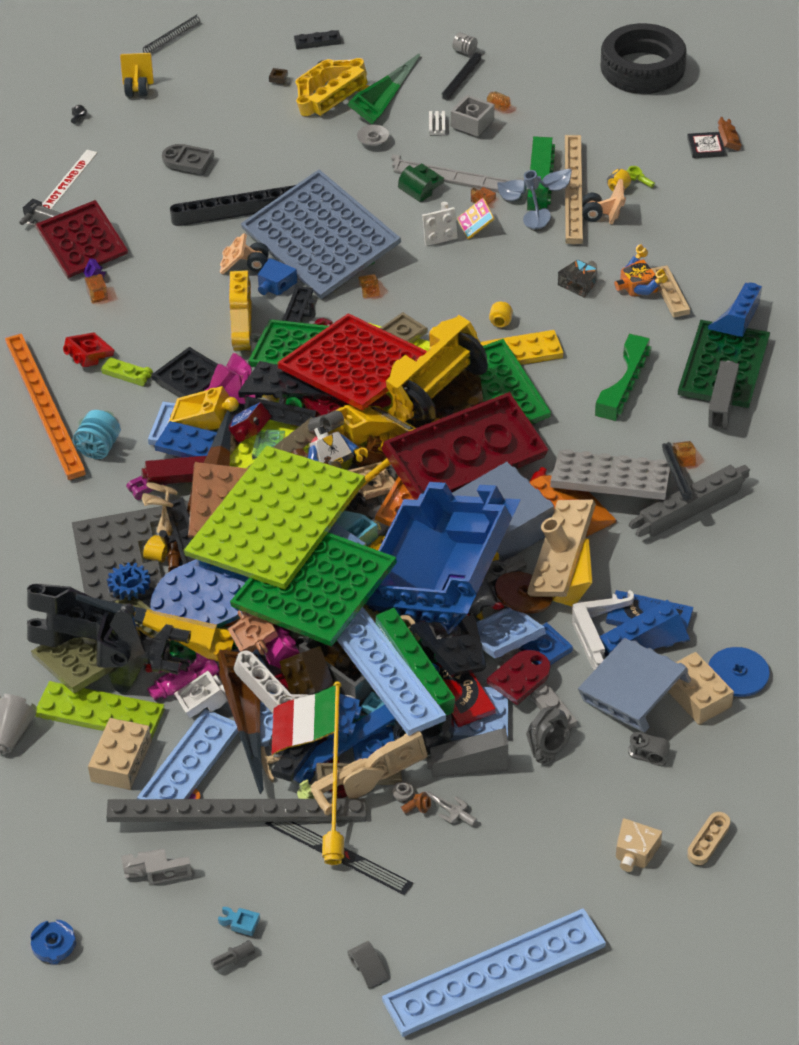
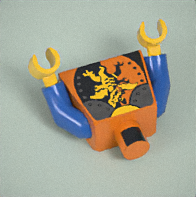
[614,244,668,296]

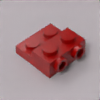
[63,332,115,367]

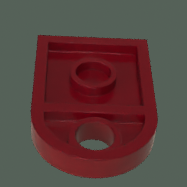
[487,650,550,705]

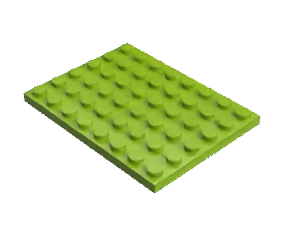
[184,445,366,589]

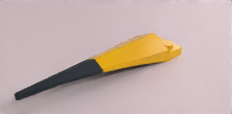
[76,594,234,661]

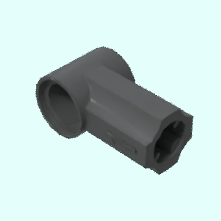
[308,410,344,434]

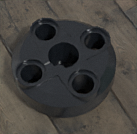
[393,714,454,755]

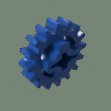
[107,562,151,600]

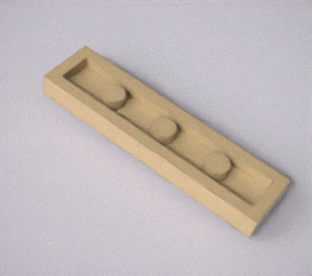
[651,265,690,318]

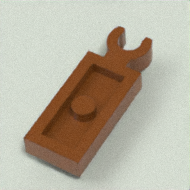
[718,117,742,151]

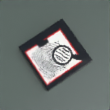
[687,132,725,158]

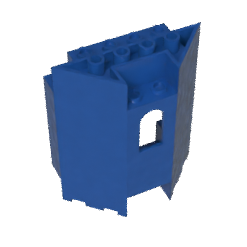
[366,482,521,635]

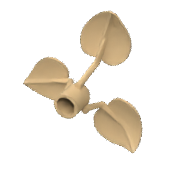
[142,483,190,536]

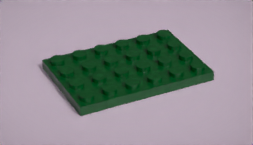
[677,319,770,408]

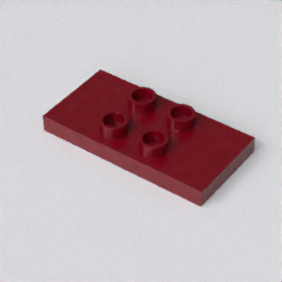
[382,392,549,500]

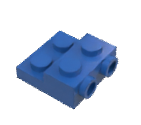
[327,694,362,742]

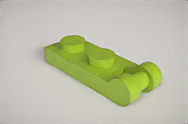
[101,357,153,386]

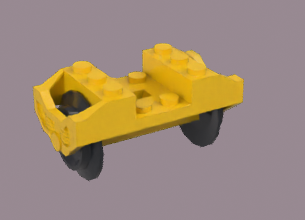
[386,315,489,423]

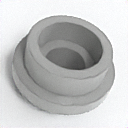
[392,782,413,802]

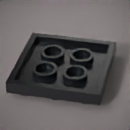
[152,347,218,397]

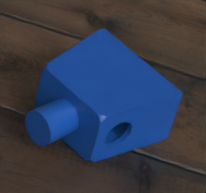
[258,258,298,295]

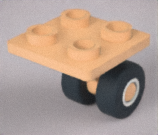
[582,179,626,224]
[220,233,269,274]

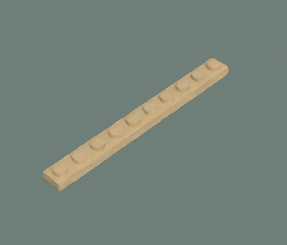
[565,135,583,244]

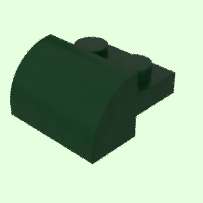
[398,163,444,202]

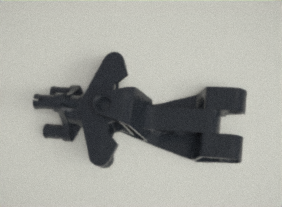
[27,583,191,693]

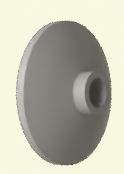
[357,125,389,146]

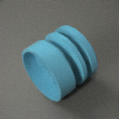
[72,410,121,459]

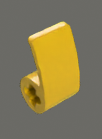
[143,535,168,563]

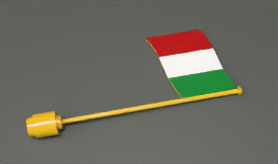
[271,681,344,865]

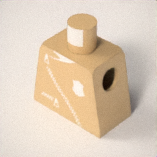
[616,818,663,872]

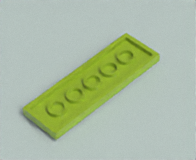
[35,681,165,740]

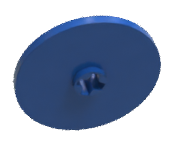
[708,647,770,697]

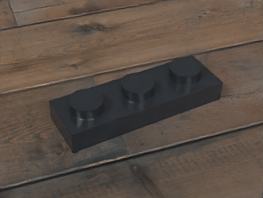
[294,30,341,49]

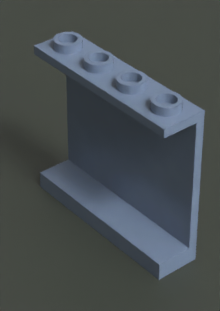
[578,638,691,733]

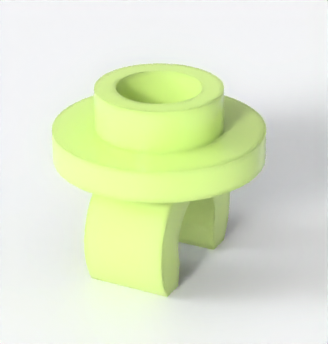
[297,780,315,799]

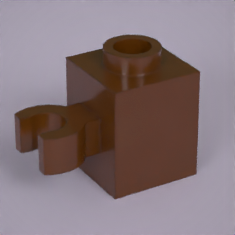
[352,435,385,467]

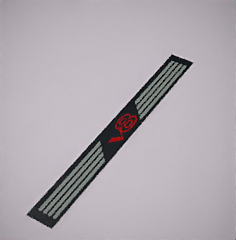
[265,821,413,895]

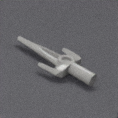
[424,791,477,826]

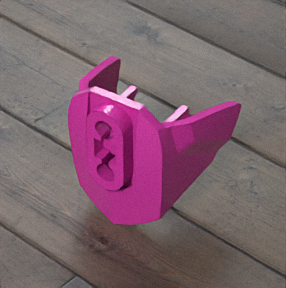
[205,353,255,404]

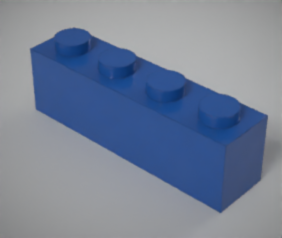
[708,282,762,337]
[600,599,690,657]

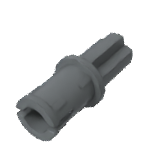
[211,940,255,971]

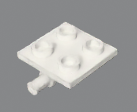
[422,202,458,246]

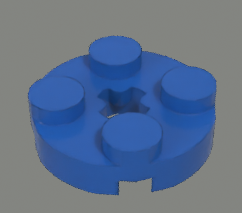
[30,920,76,965]

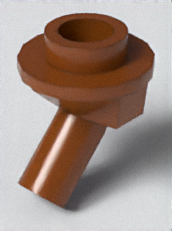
[401,792,431,814]

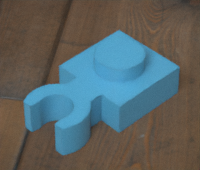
[218,907,260,936]

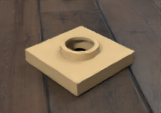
[348,462,395,499]

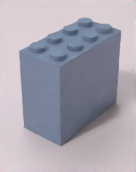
[452,462,555,561]

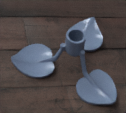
[497,169,572,229]

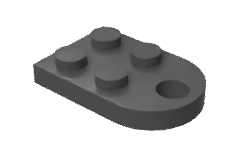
[162,144,214,174]

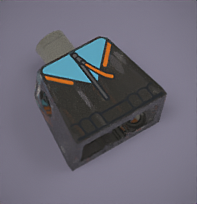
[558,260,597,298]

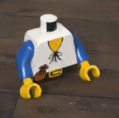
[308,425,368,465]

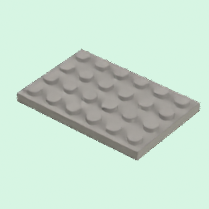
[550,449,670,500]

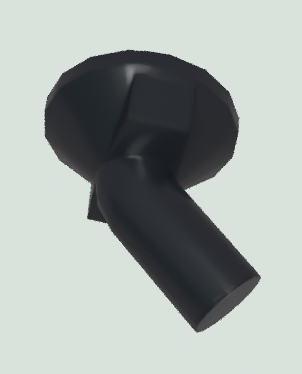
[71,105,87,124]

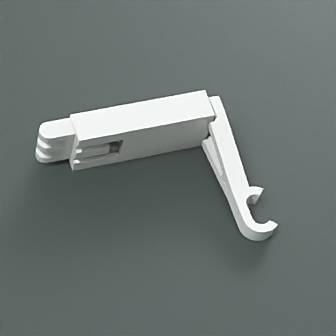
[572,590,634,670]

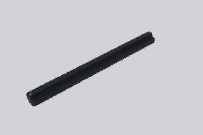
[662,442,693,501]

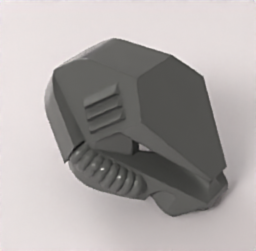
[526,707,570,764]

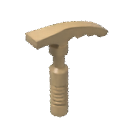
[261,746,281,782]

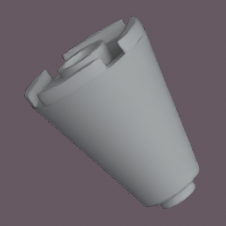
[0,694,37,755]

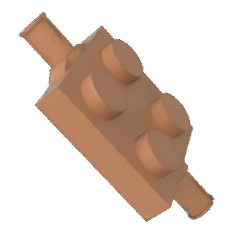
[228,610,279,655]

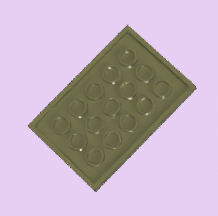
[31,596,159,693]

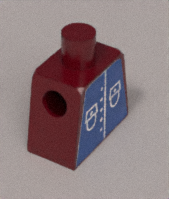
[229,402,271,442]

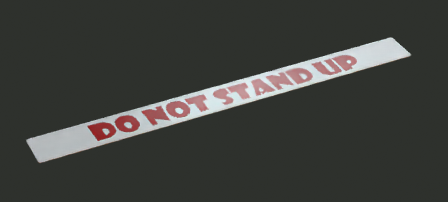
[27,150,97,226]

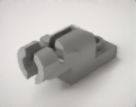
[121,849,192,885]

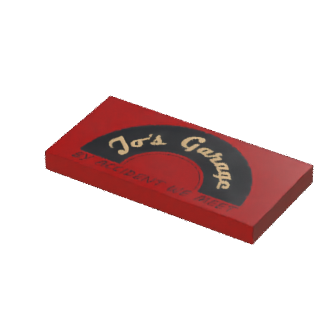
[434,662,496,727]

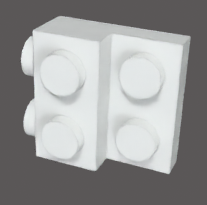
[174,671,228,718]

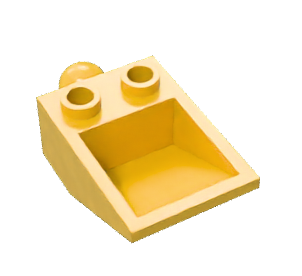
[168,386,239,431]
[328,405,399,445]

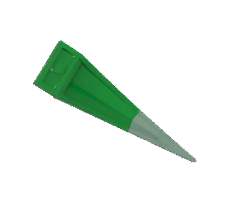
[348,53,420,124]

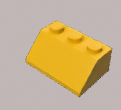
[553,538,592,607]

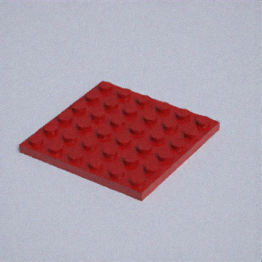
[278,313,428,411]

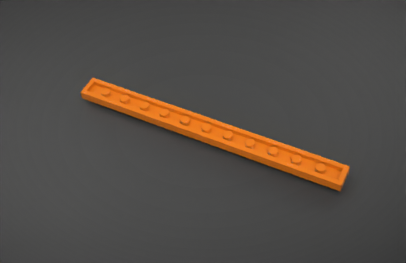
[5,333,86,480]

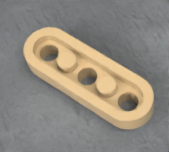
[687,812,730,865]

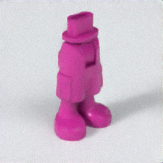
[147,652,220,700]

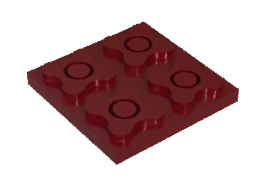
[36,200,128,279]

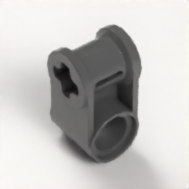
[628,732,670,766]

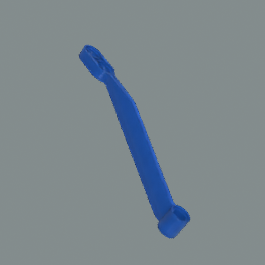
[293,662,440,784]

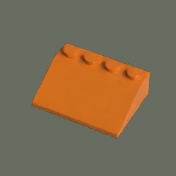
[530,475,616,538]

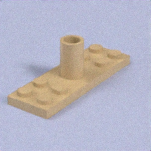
[527,500,596,597]

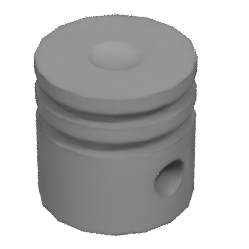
[452,32,478,56]

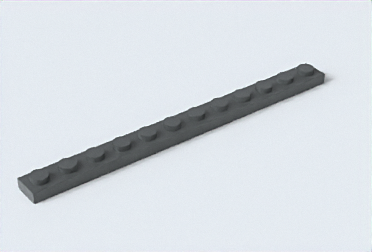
[106,798,366,822]

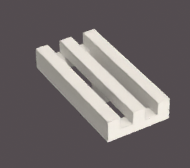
[429,111,445,135]

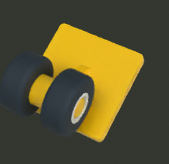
[120,53,154,97]

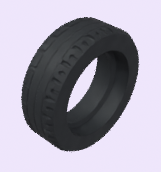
[600,23,687,94]

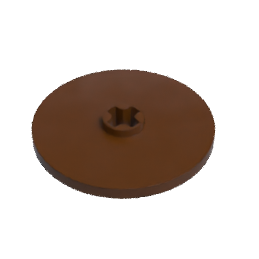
[494,572,553,614]

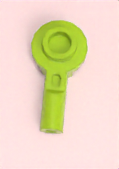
[626,166,655,188]

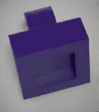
[83,259,106,283]

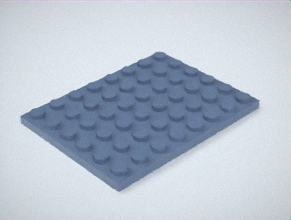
[241,169,401,299]

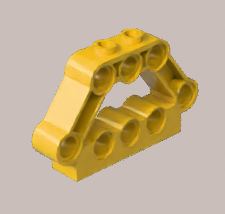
[295,58,368,116]
[229,270,252,351]

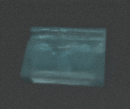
[252,429,285,460]

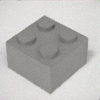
[451,95,495,137]

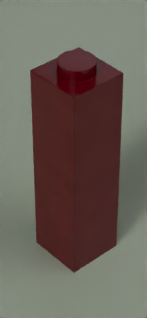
[141,456,206,486]

